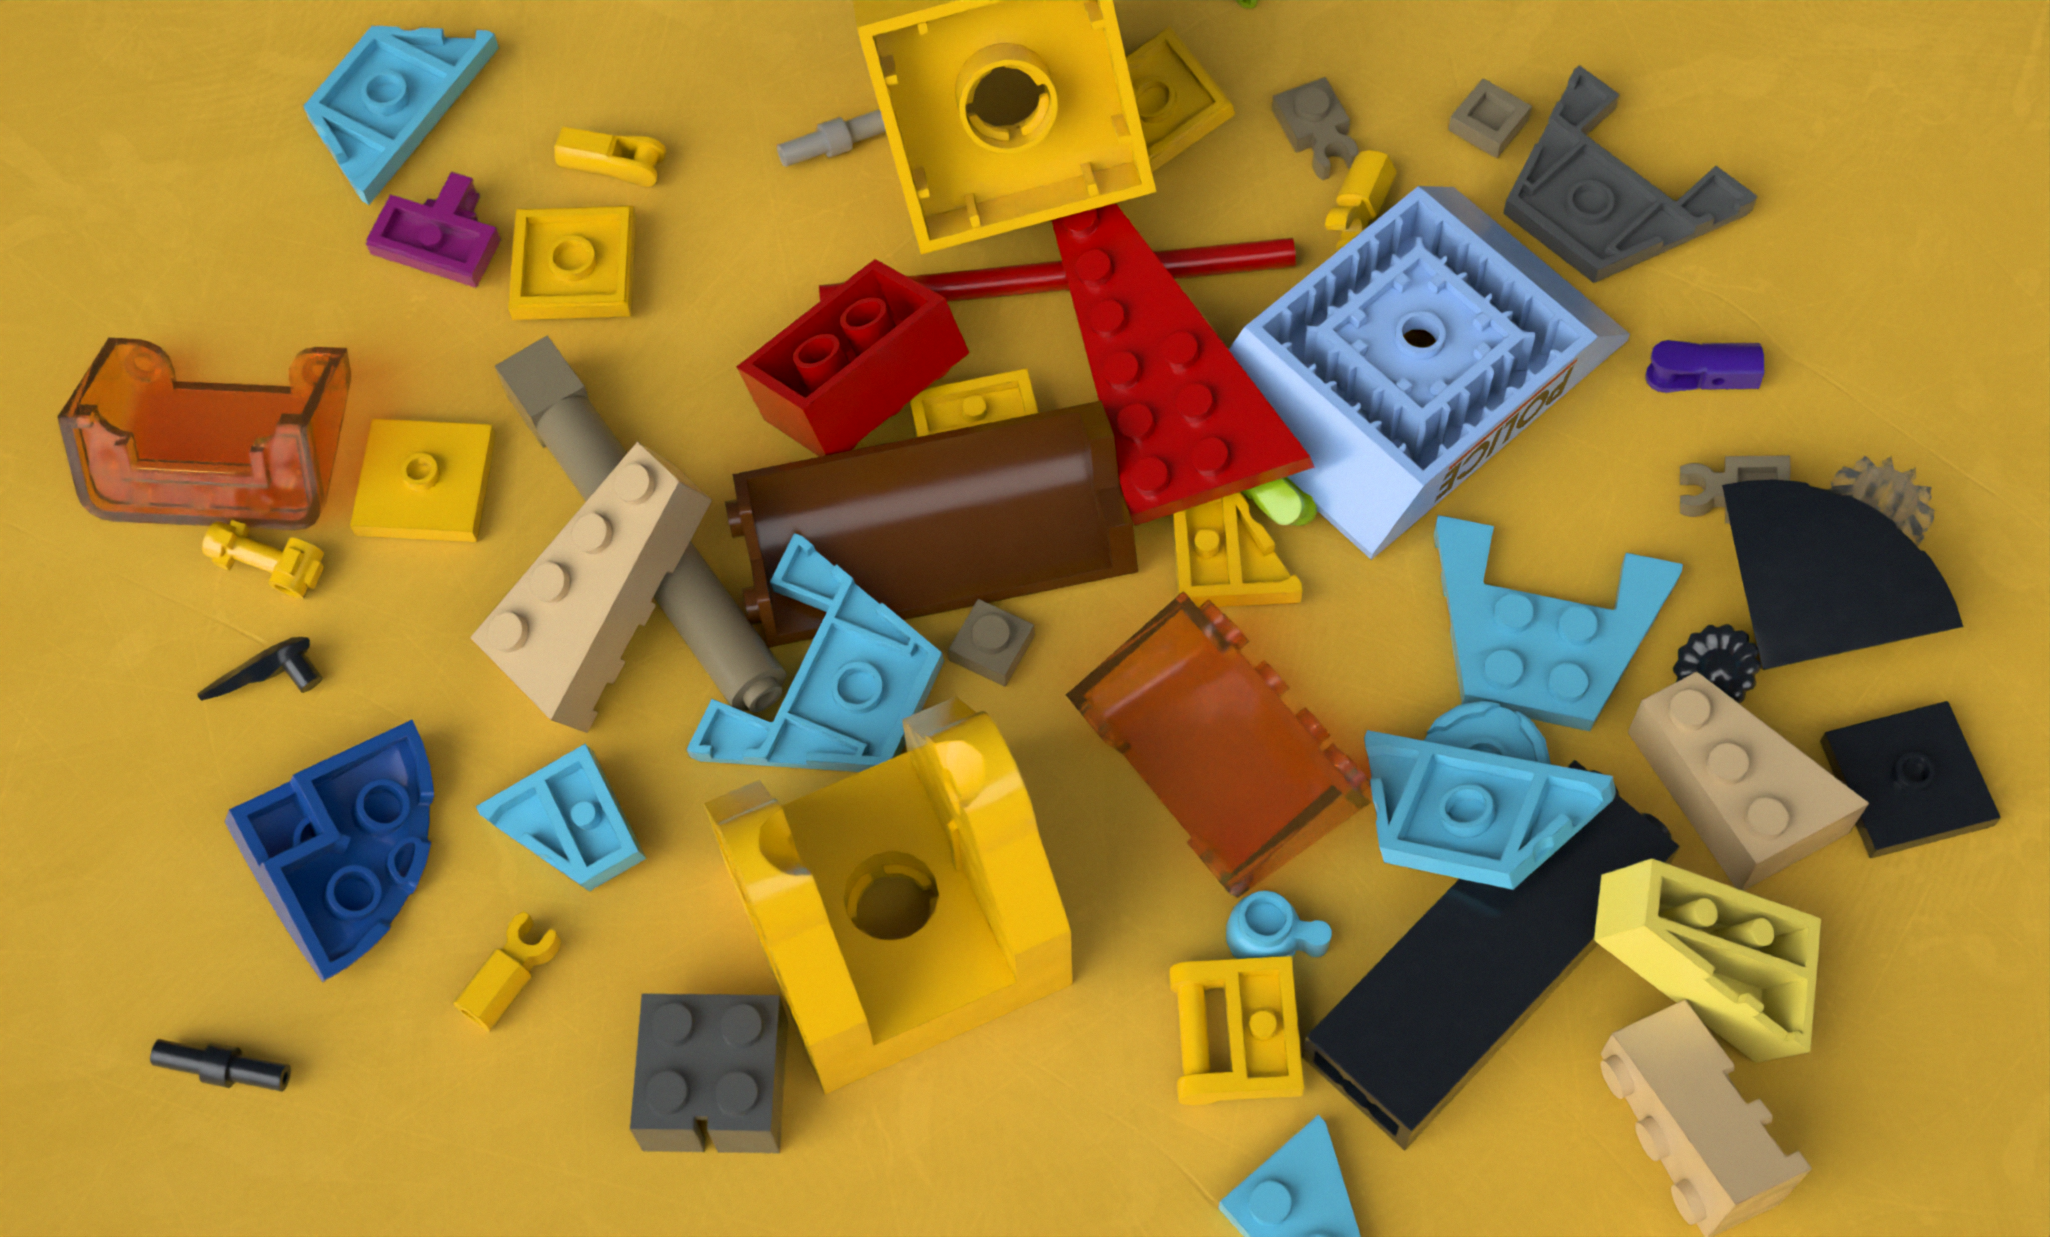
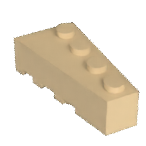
[470,442,712,733]

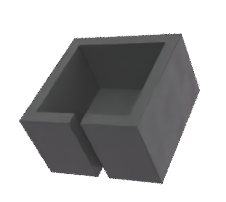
[630,993,788,1153]

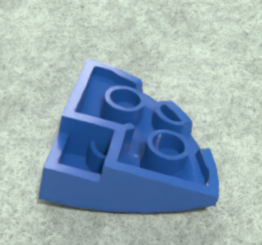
[224,719,434,982]

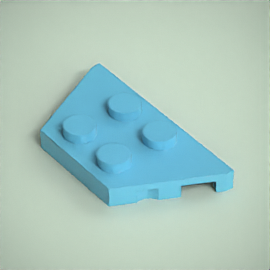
[303,26,499,205]
[1364,730,1616,890]

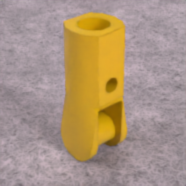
[555,126,667,187]

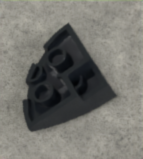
[1722,479,1964,670]

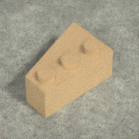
[1628,672,1869,891]
[1600,1000,1812,1237]

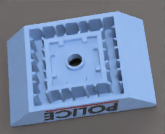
[1229,186,1630,560]

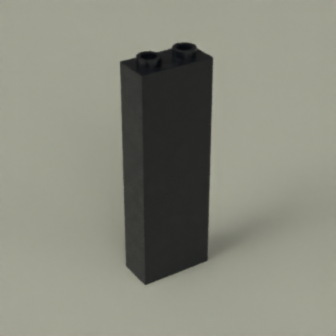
[1302,760,1680,1150]

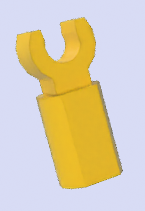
[1325,150,1397,251]
[453,910,561,1032]

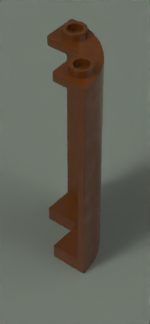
[725,401,1138,648]

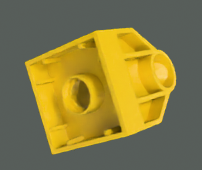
[852,0,1156,255]
[704,696,1073,1095]

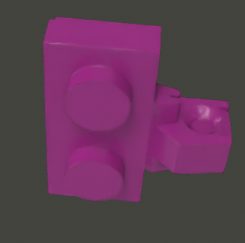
[366,172,501,288]

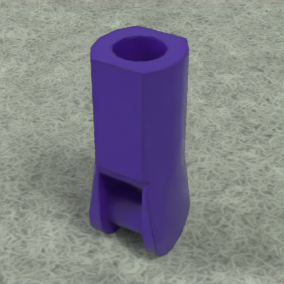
[1645,340,1764,393]

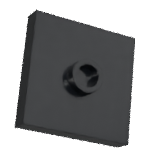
[1820,701,2001,859]

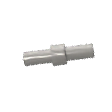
[777,109,886,167]

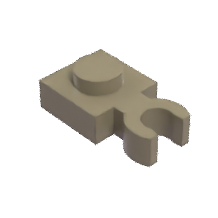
[1272,77,1358,180]
[1680,456,1791,523]

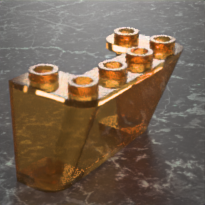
[1066,591,1371,898]

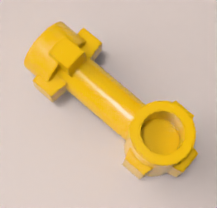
[203,520,324,599]

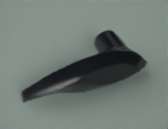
[197,637,323,701]

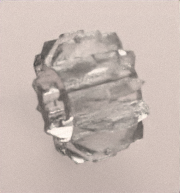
[1827,456,1935,548]

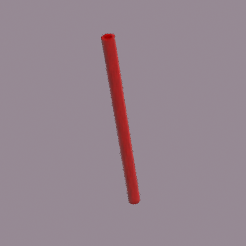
[819,238,1296,302]

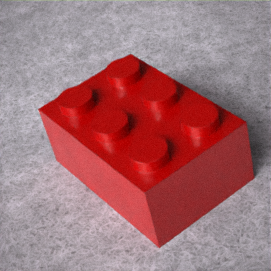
[736,259,970,457]

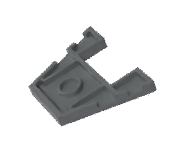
[1503,65,1758,283]

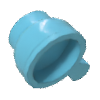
[1226,891,1332,959]

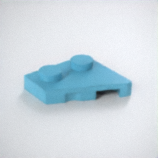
[476,744,647,891]
[1219,1115,1361,1237]

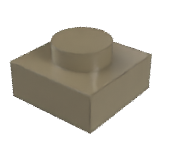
[1448,78,1532,158]
[948,599,1035,687]

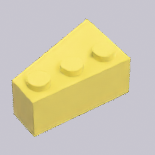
[1594,859,1821,1063]

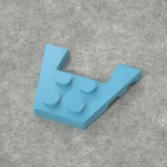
[1434,515,1683,731]
[686,533,944,772]

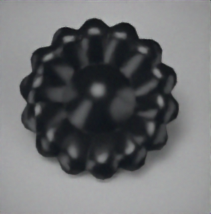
[1673,624,1761,703]

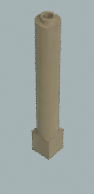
[495,335,786,713]

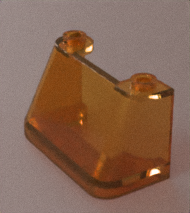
[57,338,351,530]

